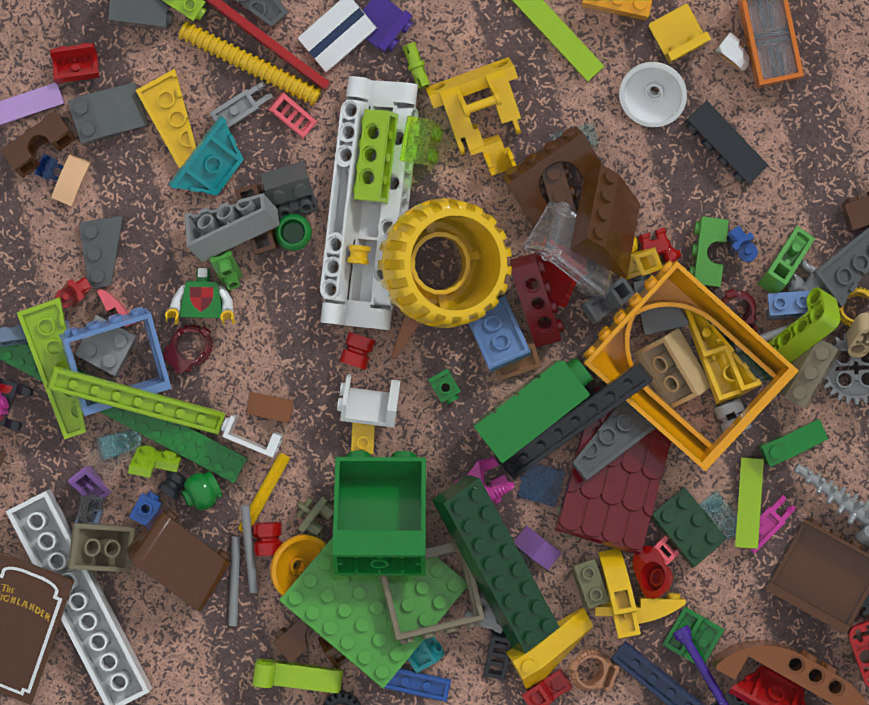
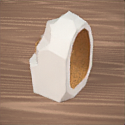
[715,33,750,71]

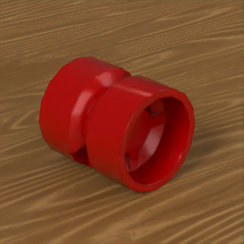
[339,332,376,370]
[253,522,283,556]

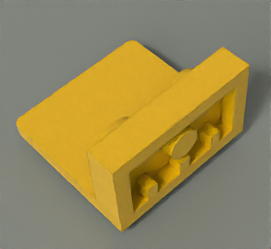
[648,4,711,64]

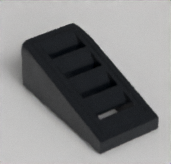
[483,629,512,680]

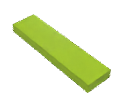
[735,458,764,549]

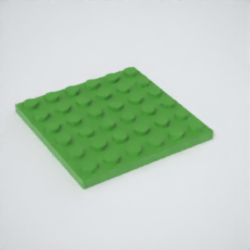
[279,537,467,689]

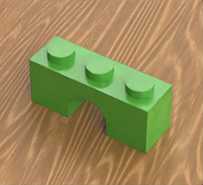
[689,217,729,288]

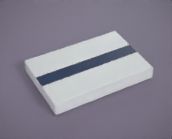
[298,0,378,72]

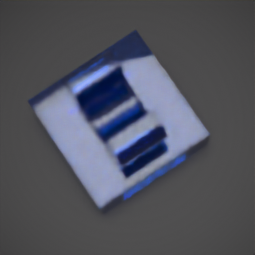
[34,154,64,181]

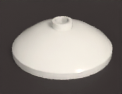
[619,62,687,127]

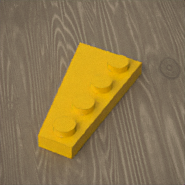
[136,69,196,169]

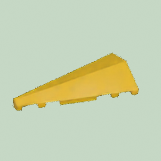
[682,308,762,405]

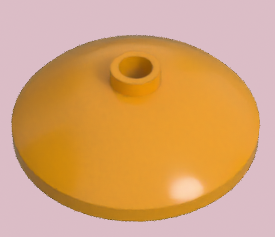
[270,534,326,596]

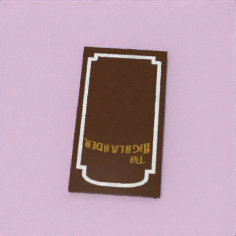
[0,551,74,705]

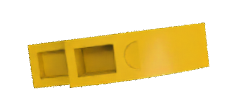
[598,549,641,639]
[594,593,686,624]

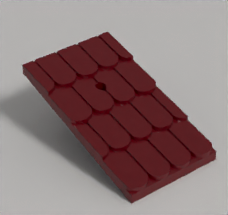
[555,387,672,555]

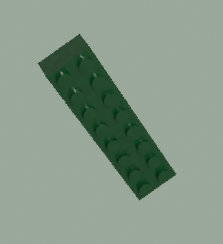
[432,475,560,653]

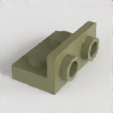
[570,559,609,609]

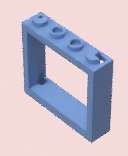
[59,307,172,416]

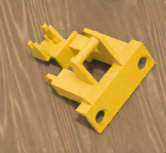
[425,57,521,176]

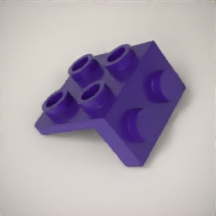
[363,0,413,55]

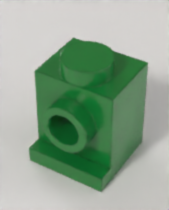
[428,368,461,404]

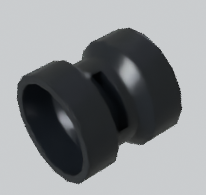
[158,471,187,499]

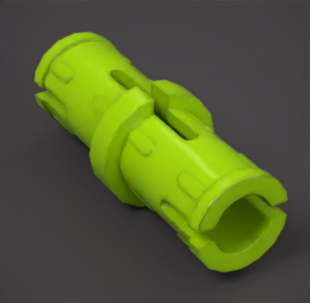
[402,42,431,89]

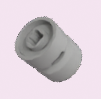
[713,397,752,432]

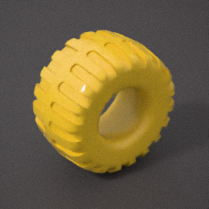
[378,198,512,328]

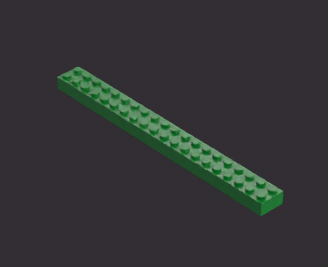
[0,327,248,483]

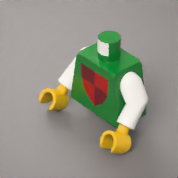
[165,268,236,326]

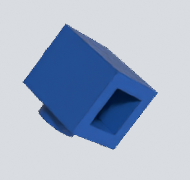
[129,491,164,526]

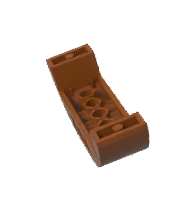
[710,640,868,705]

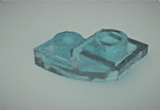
[699,491,737,541]

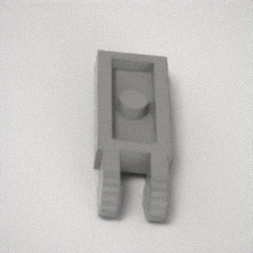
[209,81,274,128]

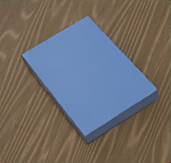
[469,296,532,372]

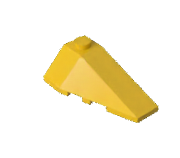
[506,607,593,690]

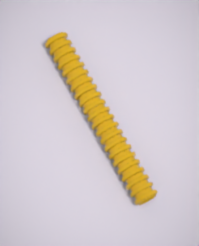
[178,21,322,106]

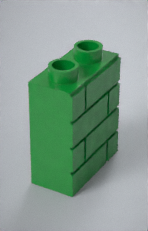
[472,358,593,463]
[332,450,426,576]

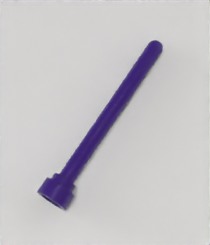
[672,625,729,705]

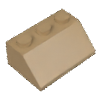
[634,328,710,408]

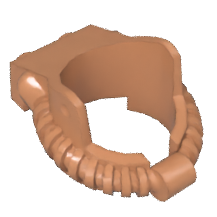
[569,649,620,692]

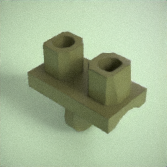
[296,495,334,537]

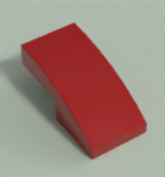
[522,668,573,705]

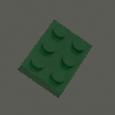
[651,487,726,568]

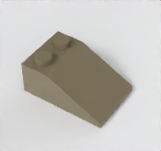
[67,523,135,573]

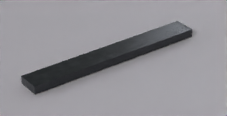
[499,361,653,480]

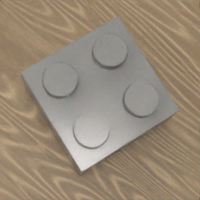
[75,315,139,376]

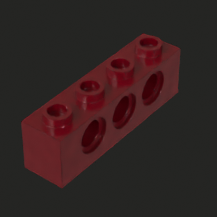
[510,253,564,348]

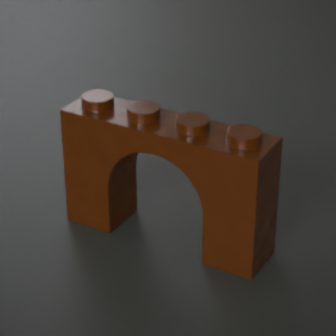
[501,126,602,225]

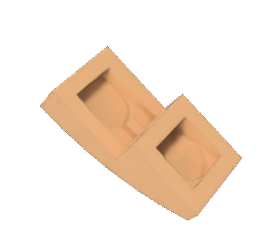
[51,154,91,207]

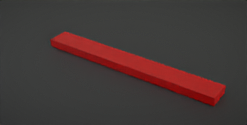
[204,0,331,91]

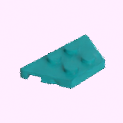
[168,116,244,195]

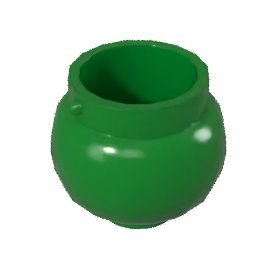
[274,214,312,251]
[181,471,223,511]

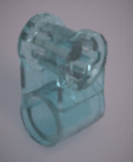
[95,430,141,460]

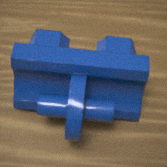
[727,226,758,262]

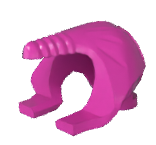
[452,456,514,505]

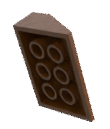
[571,164,640,279]

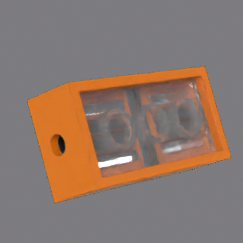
[737,0,804,88]

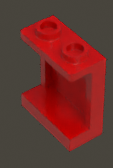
[528,238,587,308]

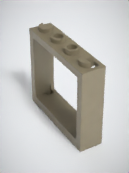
[379,542,485,645]

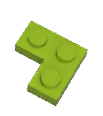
[128,446,182,478]

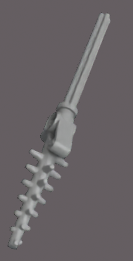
[794,463,869,545]

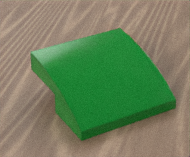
[662,606,725,664]

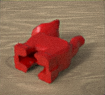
[637,227,681,274]

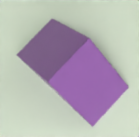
[68,465,111,506]
[514,525,562,570]

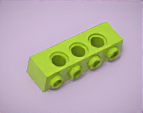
[353,109,399,204]

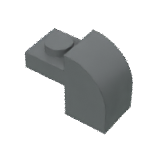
[580,277,635,324]

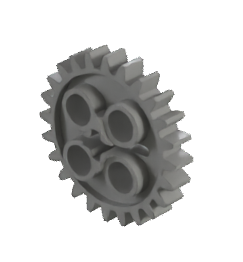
[824,333,869,405]

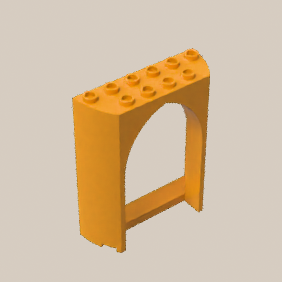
[583,260,799,472]

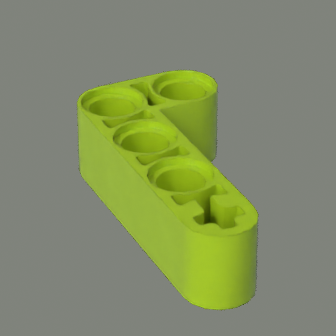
[768,287,841,363]
[252,659,343,693]

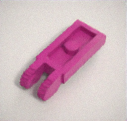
[749,495,796,554]

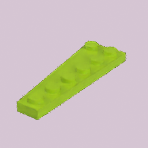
[17,297,87,439]

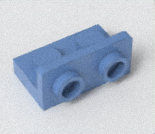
[766,290,811,321]

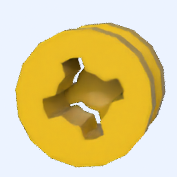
[347,244,371,265]

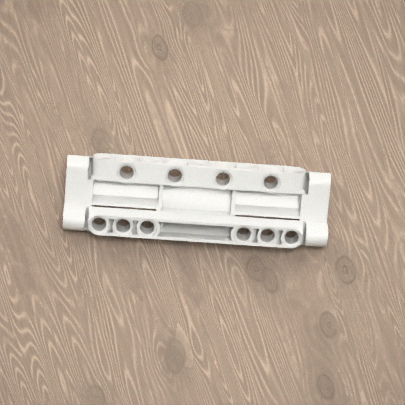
[320,76,419,330]

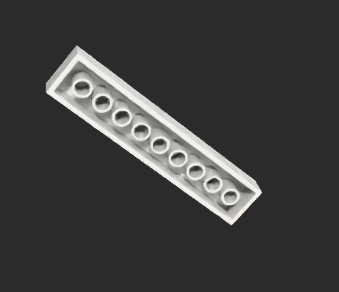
[6,489,152,705]

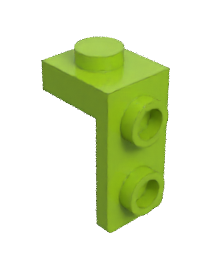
[162,0,207,23]

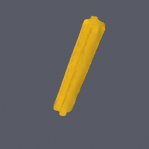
[238,453,290,532]

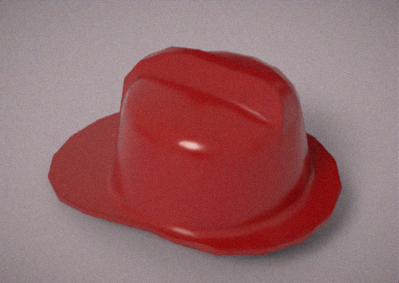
[632,546,673,599]

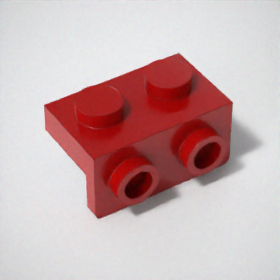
[50,43,100,84]

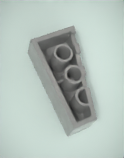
[184,193,279,262]

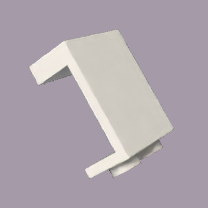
[337,374,400,428]
[221,415,284,458]

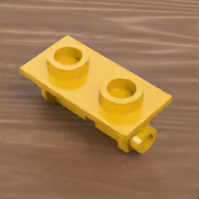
[351,422,375,454]

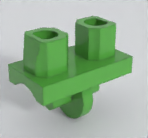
[210,250,243,290]

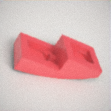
[97,289,136,328]

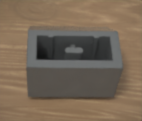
[261,161,319,220]

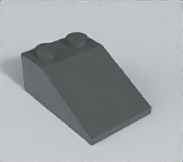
[68,82,149,146]

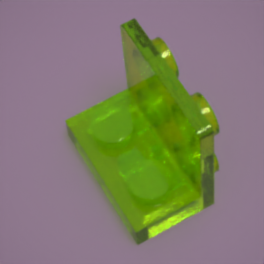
[399,116,443,169]

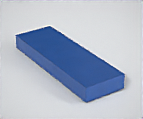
[384,668,451,702]

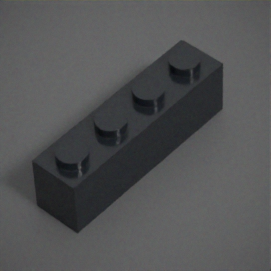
[685,100,769,185]

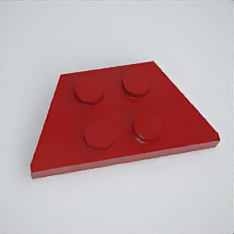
[728,665,806,705]

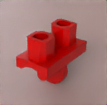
[54,277,92,309]

